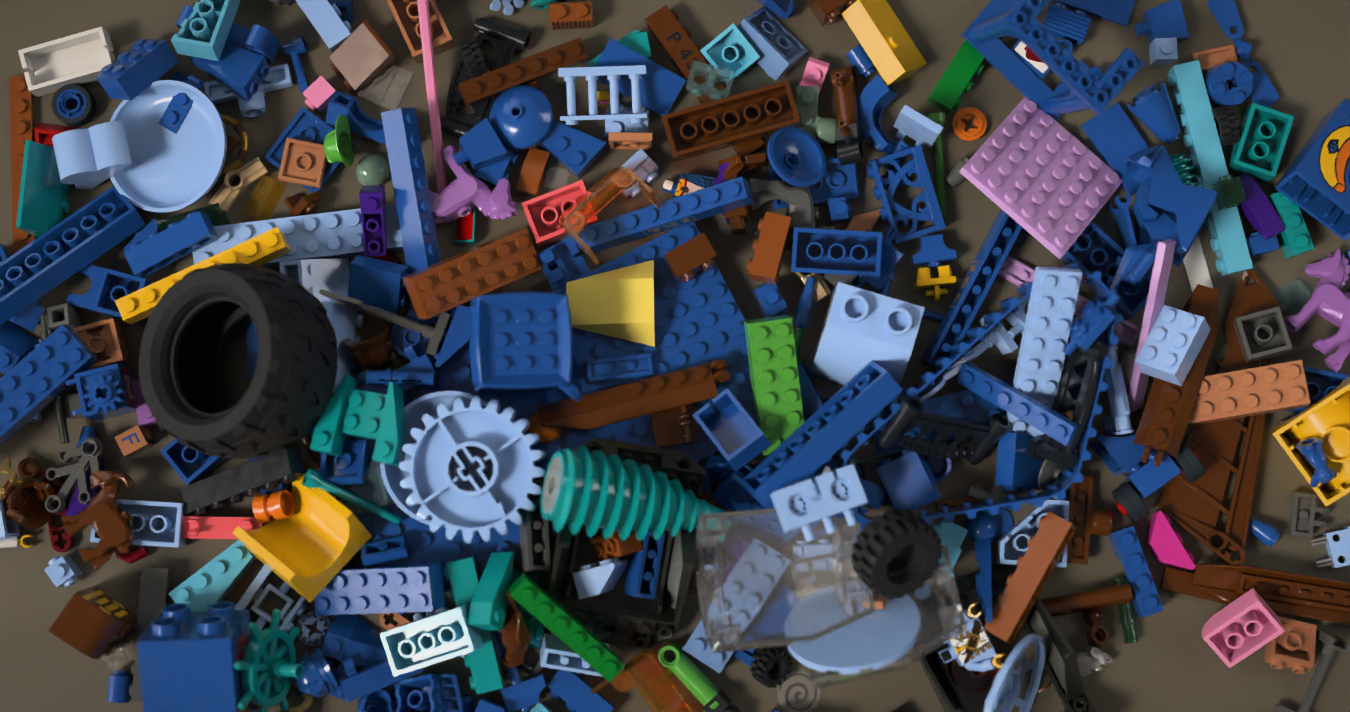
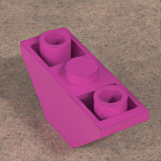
[1145,510,1196,570]

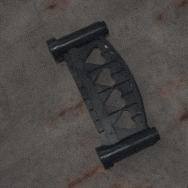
[440,18,531,138]
[1028,335,1108,468]
[878,395,1012,465]

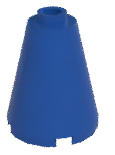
[1126,81,1181,144]

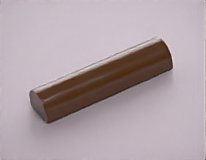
[1041,583,1133,617]

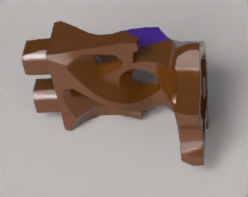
[714,152,770,235]

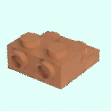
[1264,616,1317,674]

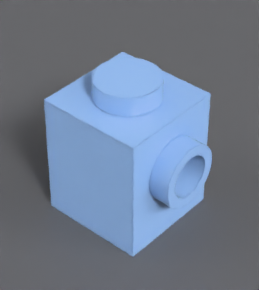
[44,555,83,588]

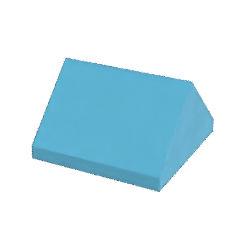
[700,23,760,84]

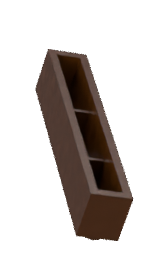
[458,38,588,108]

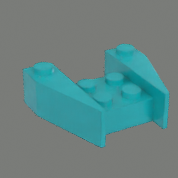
[310,374,407,467]
[467,552,544,648]

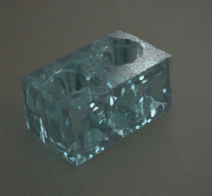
[686,60,735,101]

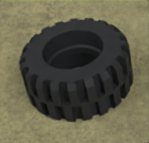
[851,508,942,599]

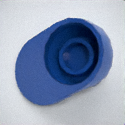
[965,507,1013,542]

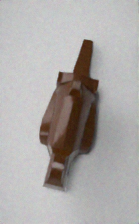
[497,591,531,667]

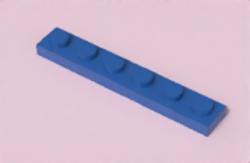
[956,361,1079,446]

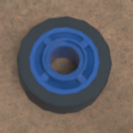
[51,84,97,127]

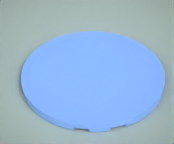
[784,582,921,674]

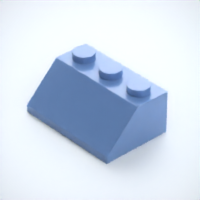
[737,6,809,81]

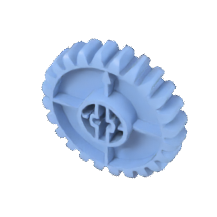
[399,396,546,543]

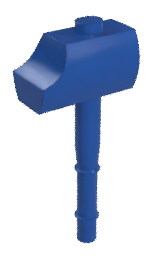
[494,630,547,712]

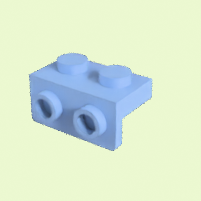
[605,103,649,137]

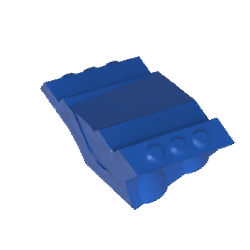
[392,674,464,712]

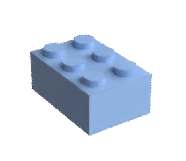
[1135,305,1211,386]

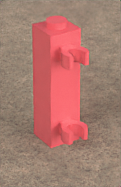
[182,516,270,539]

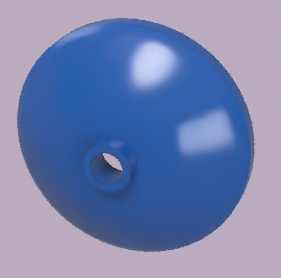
[489,86,553,149]
[767,127,826,187]

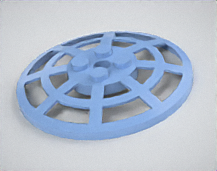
[983,633,1046,712]

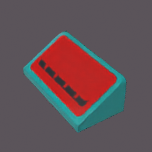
[453,206,477,244]

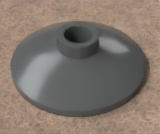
[1038,460,1065,490]

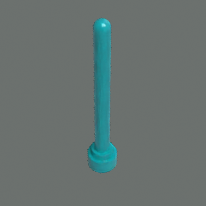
[302,469,402,524]

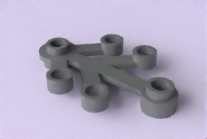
[45,437,103,513]

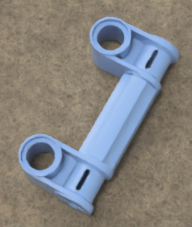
[1103,345,1134,436]

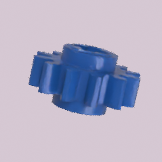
[83,374,126,414]

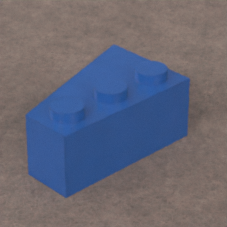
[539,120,608,179]

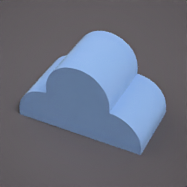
[52,121,132,189]

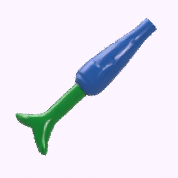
[793,276,816,363]

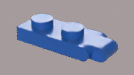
[159,75,203,134]

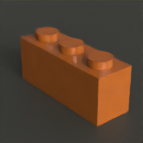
[747,211,792,285]

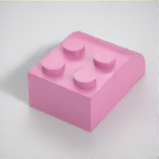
[1202,588,1285,669]

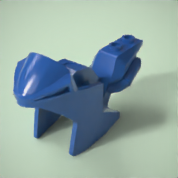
[1106,145,1217,293]

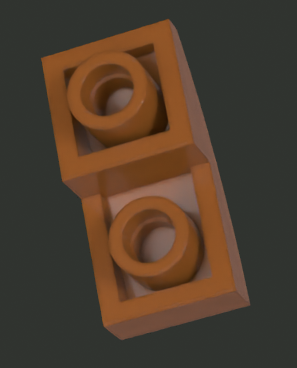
[516,147,551,196]

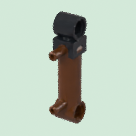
[831,66,864,166]

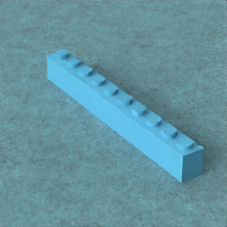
[1167,60,1253,277]

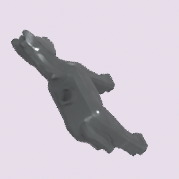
[749,178,839,244]

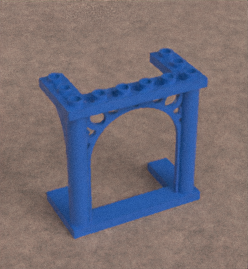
[961,0,1145,120]

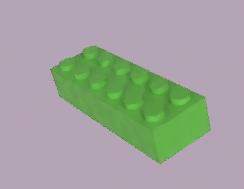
[744,315,804,455]

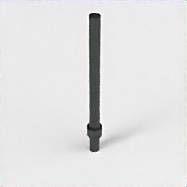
[40,313,70,444]

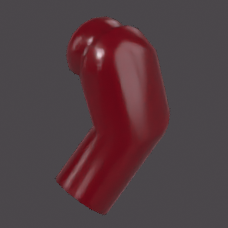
[114,545,149,564]

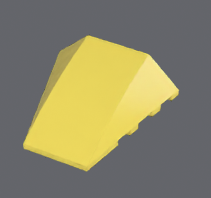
[566,260,655,347]

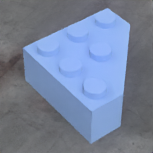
[996,500,1069,568]

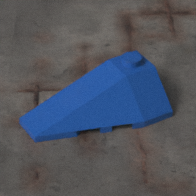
[321,614,409,679]

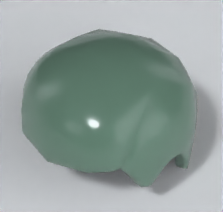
[356,154,390,186]

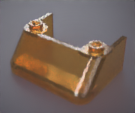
[559,166,662,265]
[590,650,697,712]

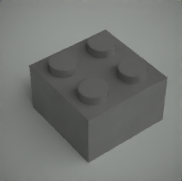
[1233,307,1292,364]

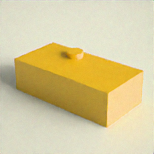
[842,0,927,86]

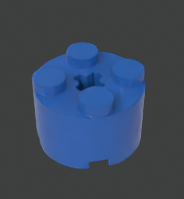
[1203,62,1254,106]

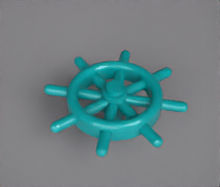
[234,609,304,712]

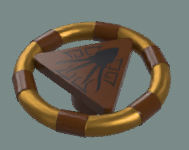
[220,114,249,176]

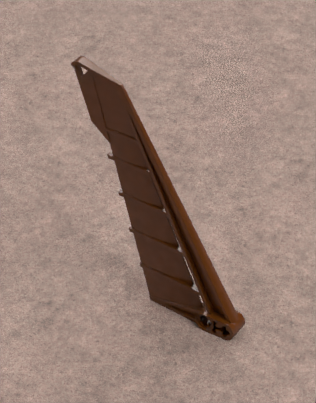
[1157,270,1282,565]

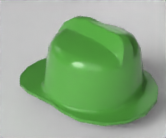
[324,114,354,167]

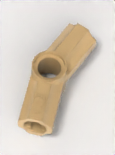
[209,157,269,214]
[782,244,831,303]

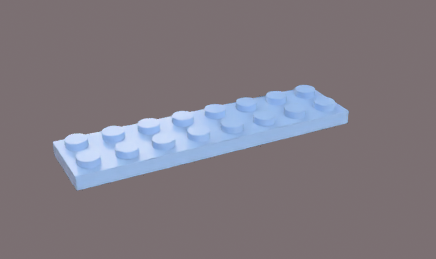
[1006,266,1082,437]

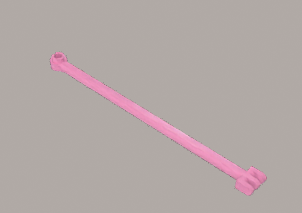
[417,0,447,194]

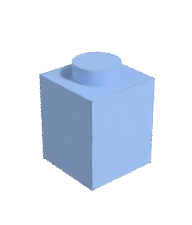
[1149,38,1178,66]

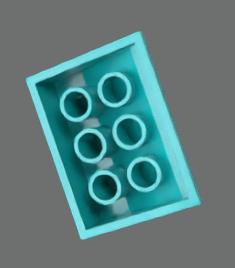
[16,140,72,238]

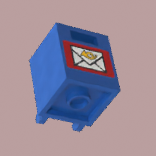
[65,363,136,421]

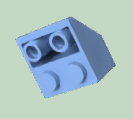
[573,557,628,599]

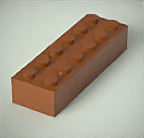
[403,228,542,319]

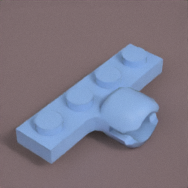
[204,63,293,117]

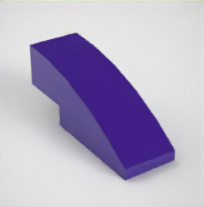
[1231,173,1285,240]

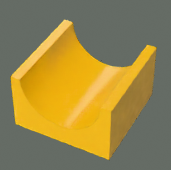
[1273,376,1350,507]
[232,474,372,603]

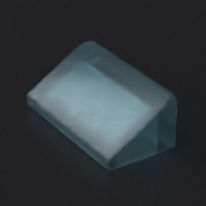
[1271,278,1311,316]

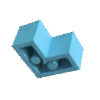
[933,520,968,570]

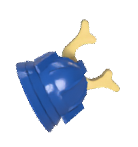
[289,646,338,712]

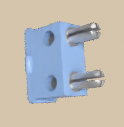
[1310,526,1350,568]

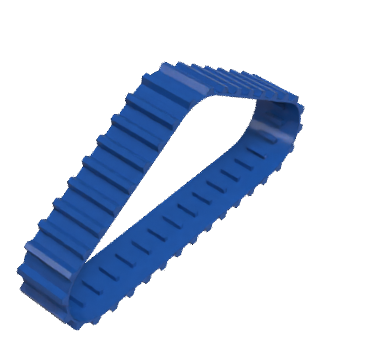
[832,264,1123,526]

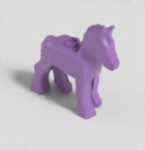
[425,145,518,224]
[1283,248,1350,373]

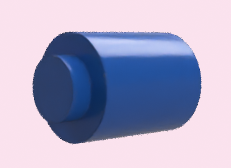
[846,44,877,78]
[107,670,132,703]

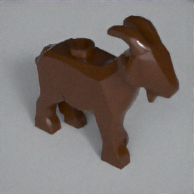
[62,470,134,571]

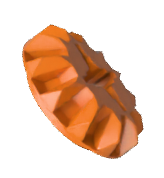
[952,107,987,142]

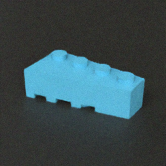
[171,0,241,61]
[168,540,257,612]

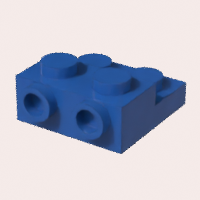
[317,440,369,489]

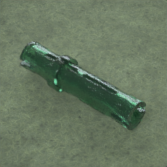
[1113,576,1139,644]

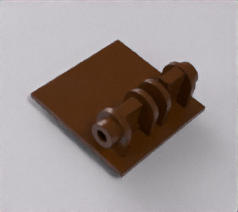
[651,403,700,448]

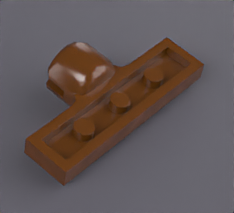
[1067,476,1114,565]

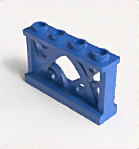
[866,145,946,244]

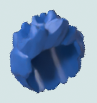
[357,689,394,712]

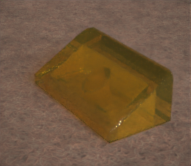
[243,176,286,221]

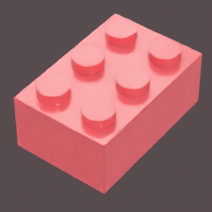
[521,180,598,247]

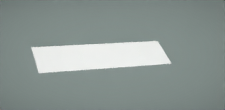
[1183,235,1214,293]

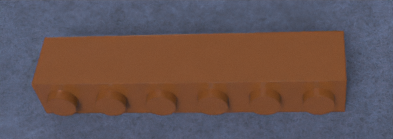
[983,511,1076,645]

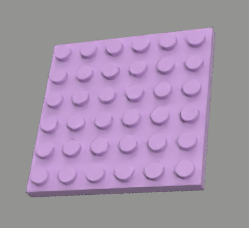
[959,97,1123,259]

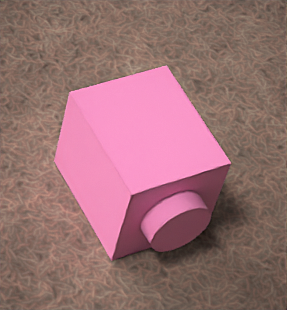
[303,76,336,113]

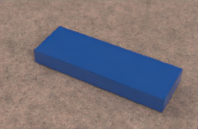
[586,353,654,383]

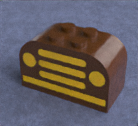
[48,586,135,659]

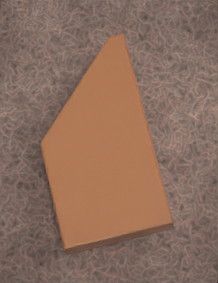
[846,210,880,231]

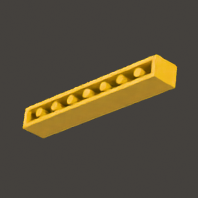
[115,227,291,324]

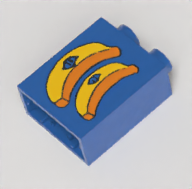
[1275,99,1350,241]

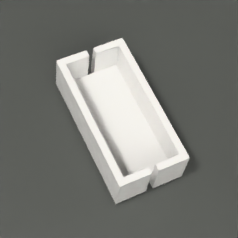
[18,27,117,97]

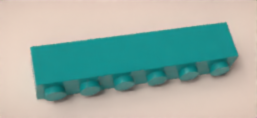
[444,555,504,695]

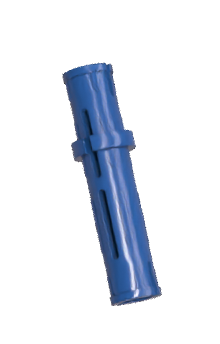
[366,368,434,386]

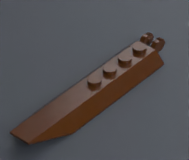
[1133,284,1220,467]
[537,359,731,430]
[1192,563,1350,624]

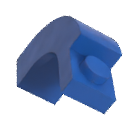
[857,75,898,154]

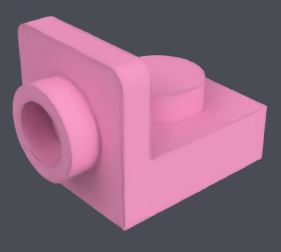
[799,57,830,95]

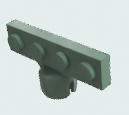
[796,86,837,144]

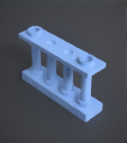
[558,65,648,125]

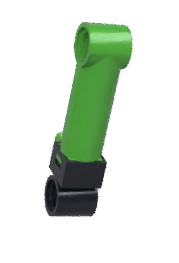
[656,641,741,712]

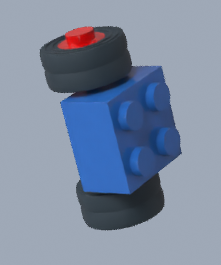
[1111,442,1206,523]

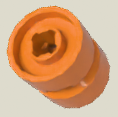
[252,490,294,523]

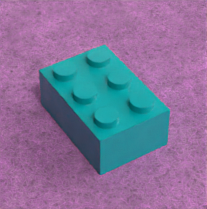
[1227,103,1294,182]

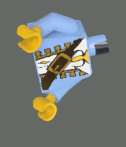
[939,602,1006,672]

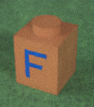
[115,425,153,457]

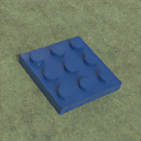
[264,106,355,193]

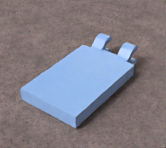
[893,105,943,149]

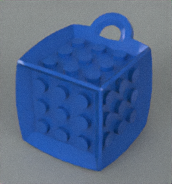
[469,292,583,403]

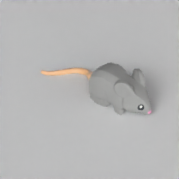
[1038,646,1113,692]

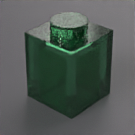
[1212,175,1246,210]

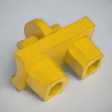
[914,265,956,302]

